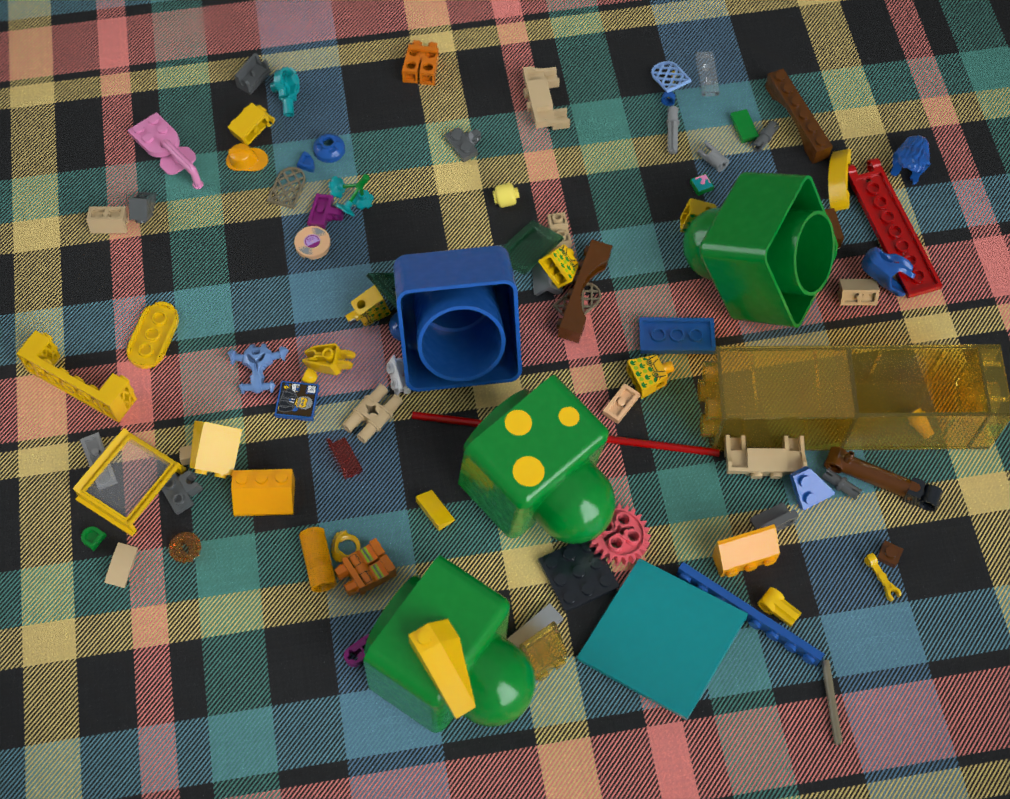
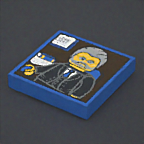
[275,381,320,421]

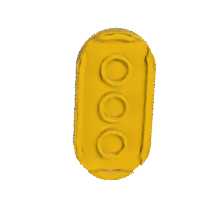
[126,301,179,369]

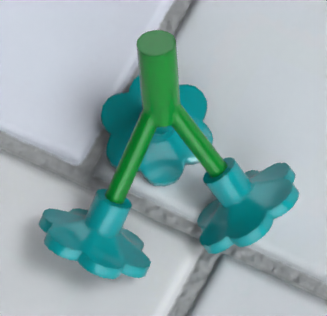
[328,174,374,217]

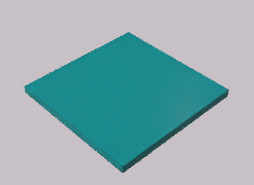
[577,559,748,720]

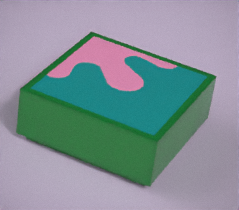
[690,173,714,196]

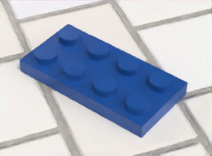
[639,317,716,354]

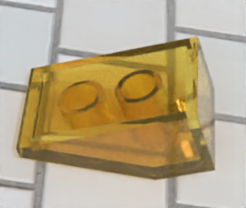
[519,621,568,682]

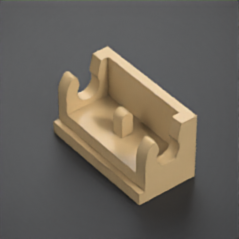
[86,206,128,234]
[837,279,880,305]

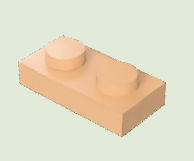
[602,383,640,424]

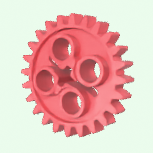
[589,503,651,566]

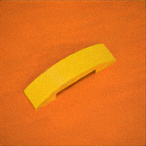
[828,149,851,211]

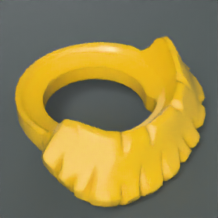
[331,530,361,562]

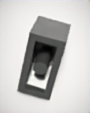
[129,192,157,223]

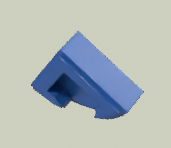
[297,151,315,173]

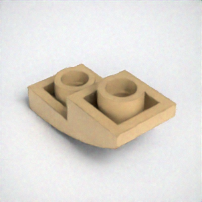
[547,212,572,249]
[104,542,139,588]

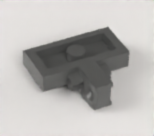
[444,127,481,162]

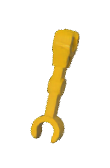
[864,553,901,601]

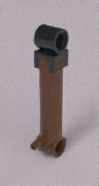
[824,446,943,512]

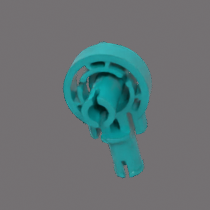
[270,67,300,117]

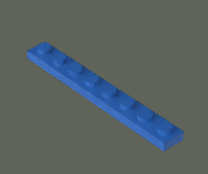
[676,562,824,666]

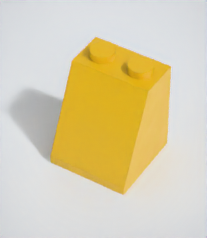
[190,421,242,479]

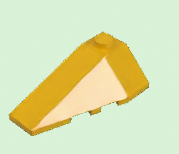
[408,619,476,719]

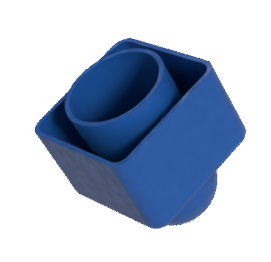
[393,246,522,392]

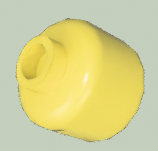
[493,183,520,208]

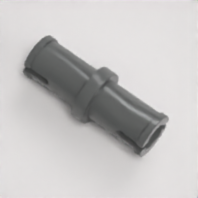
[751,121,779,152]
[822,468,862,500]

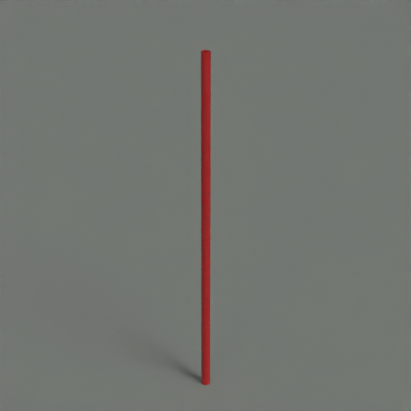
[412,411,720,457]

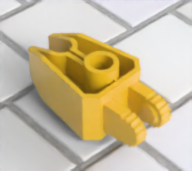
[302,343,356,376]

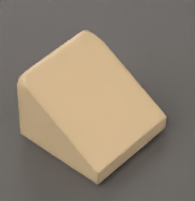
[180,445,192,466]

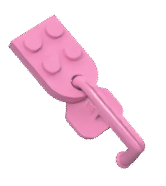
[128,112,203,189]

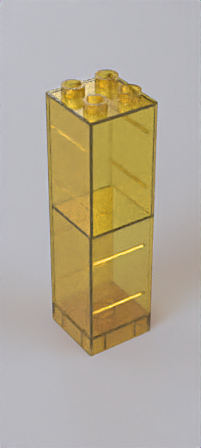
[697,344,1010,451]

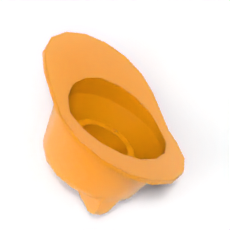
[226,143,268,171]

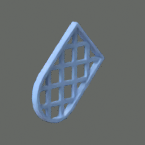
[651,61,691,93]

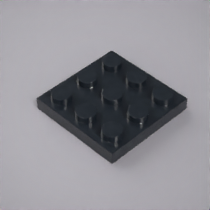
[538,541,619,614]

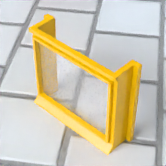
[73,428,187,537]

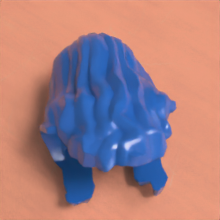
[890,135,931,185]
[861,247,915,297]

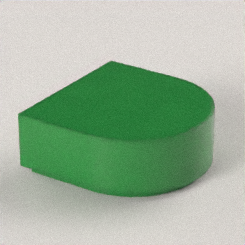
[81,526,107,551]

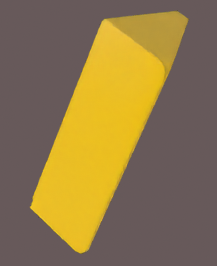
[415,490,455,531]

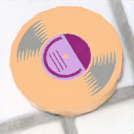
[294,226,331,260]

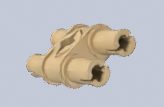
[342,384,403,444]

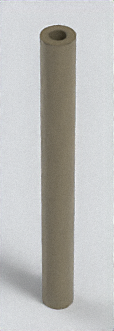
[821,660,843,745]

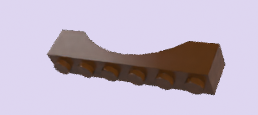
[765,68,833,164]
[556,239,613,343]

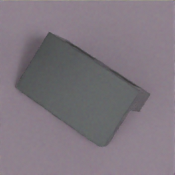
[532,261,562,296]
[750,503,799,532]

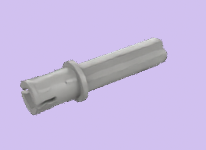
[666,106,680,154]

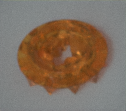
[169,532,202,564]

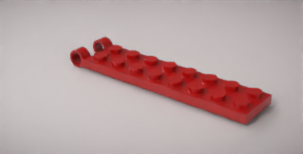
[848,158,943,299]

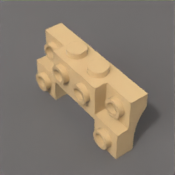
[523,66,570,130]
[724,435,807,479]

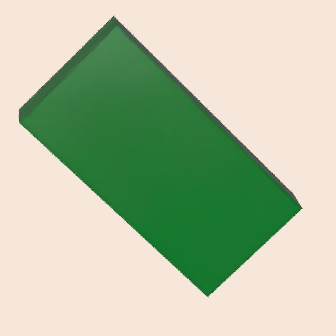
[730,109,759,143]

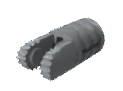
[696,141,729,172]

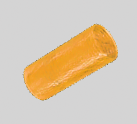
[299,527,337,592]

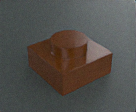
[877,540,904,568]

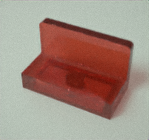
[326,437,363,480]

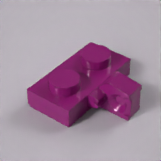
[307,193,344,229]

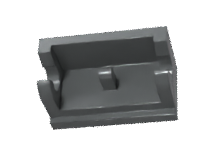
[234,53,271,95]

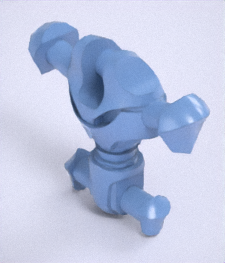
[227,343,289,394]

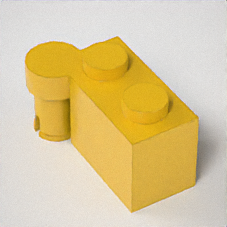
[228,102,275,145]

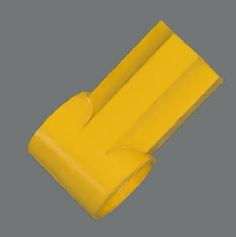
[758,587,802,628]

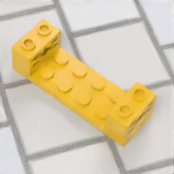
[16,330,137,423]

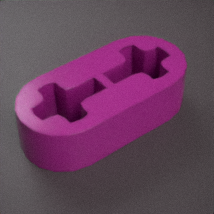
[344,634,369,667]

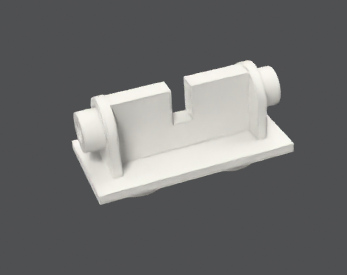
[386,355,411,395]

